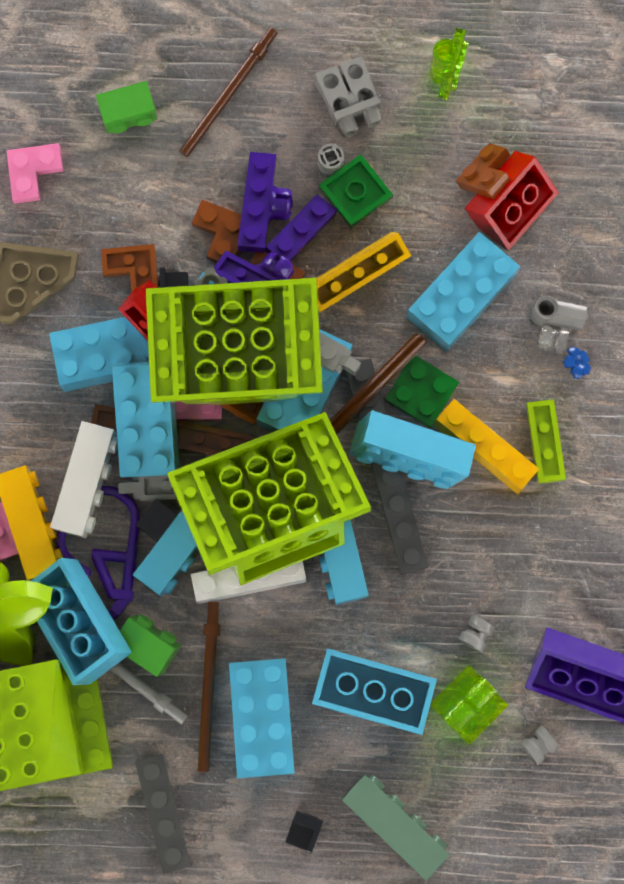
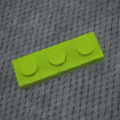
[526,399,566,484]

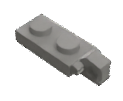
[320,333,361,376]
[118,475,177,501]

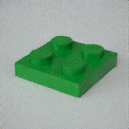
[319,154,393,228]
[385,355,459,429]

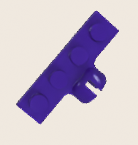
[238,152,293,253]
[213,251,294,283]

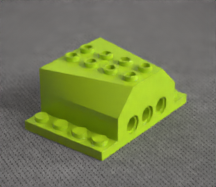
[146,278,323,405]
[167,412,371,586]
[0,659,114,791]

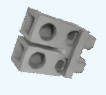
[314,56,381,138]

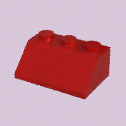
[464,151,559,251]

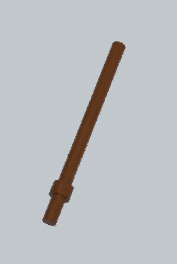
[179,27,278,157]
[197,602,221,772]

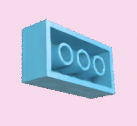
[406,232,520,352]
[49,317,149,392]
[256,330,353,432]
[112,362,180,477]
[349,410,476,489]
[32,558,132,685]
[312,648,437,735]
[229,658,295,778]

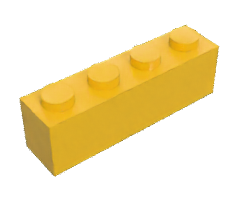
[317,232,411,312]
[434,399,539,494]
[0,465,63,581]

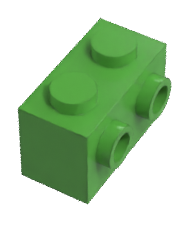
[96,81,158,134]
[120,614,182,677]

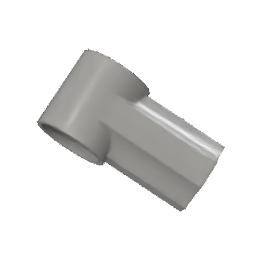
[530,296,587,331]

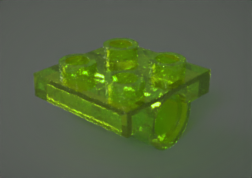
[429,28,469,99]
[430,665,509,745]

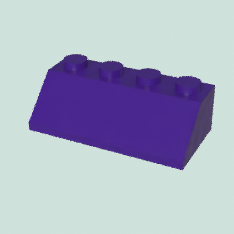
[525,627,624,723]

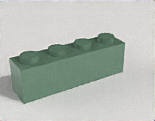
[341,774,450,881]

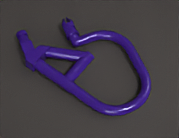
[56,486,140,621]

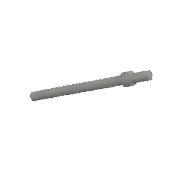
[110,663,188,725]

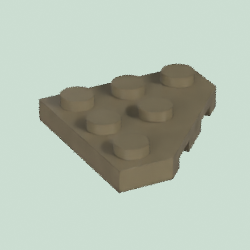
[0,242,79,325]

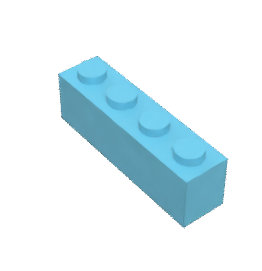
[133,510,198,597]
[319,520,369,605]

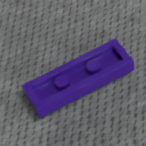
[265,194,337,262]

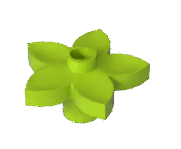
[0,563,53,666]

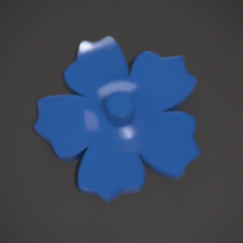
[563,346,591,379]

